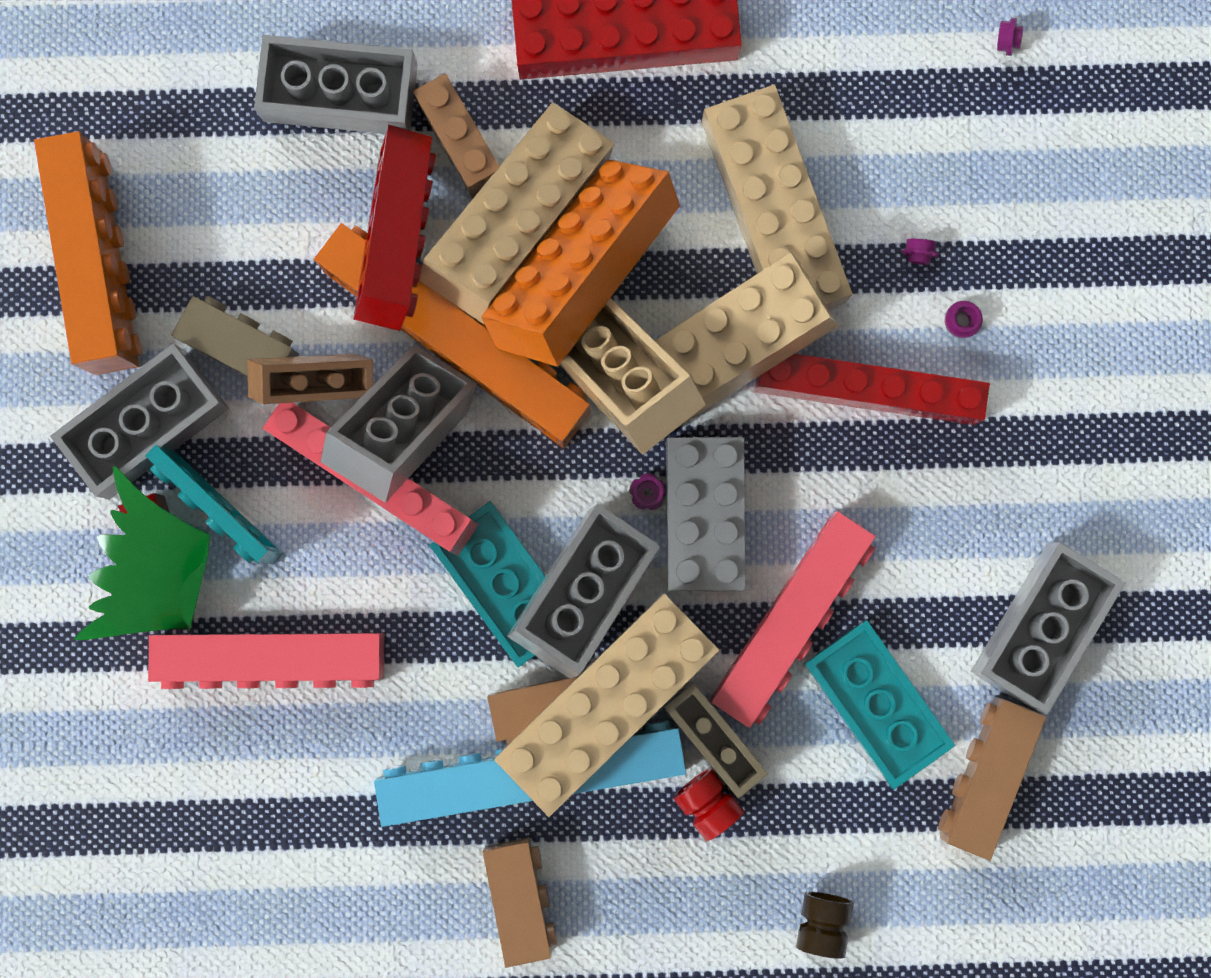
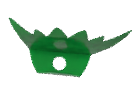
[74,466,210,640]

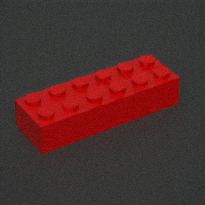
[511,0,742,80]

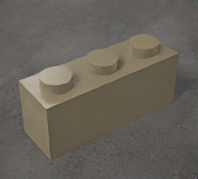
[171,296,299,377]
[663,681,768,799]

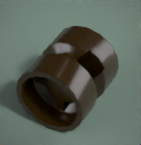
[796,891,854,959]

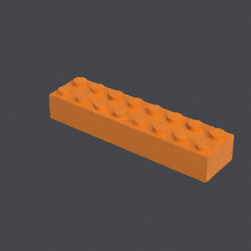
[313,223,591,449]

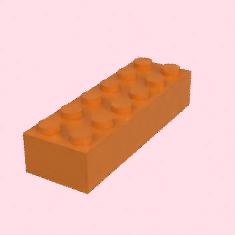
[34,131,142,375]
[481,159,680,367]

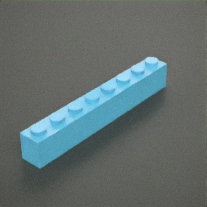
[374,721,686,827]

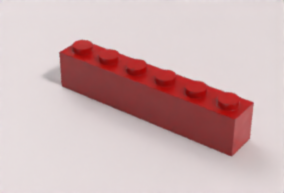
[353,125,436,331]
[754,354,990,425]

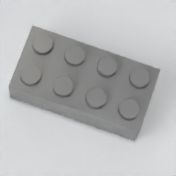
[254,35,418,134]
[50,343,229,500]
[320,345,477,503]
[666,437,745,591]
[507,503,660,679]
[970,542,1126,715]

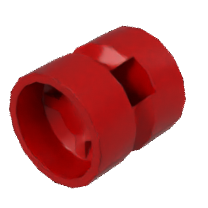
[673,767,745,842]

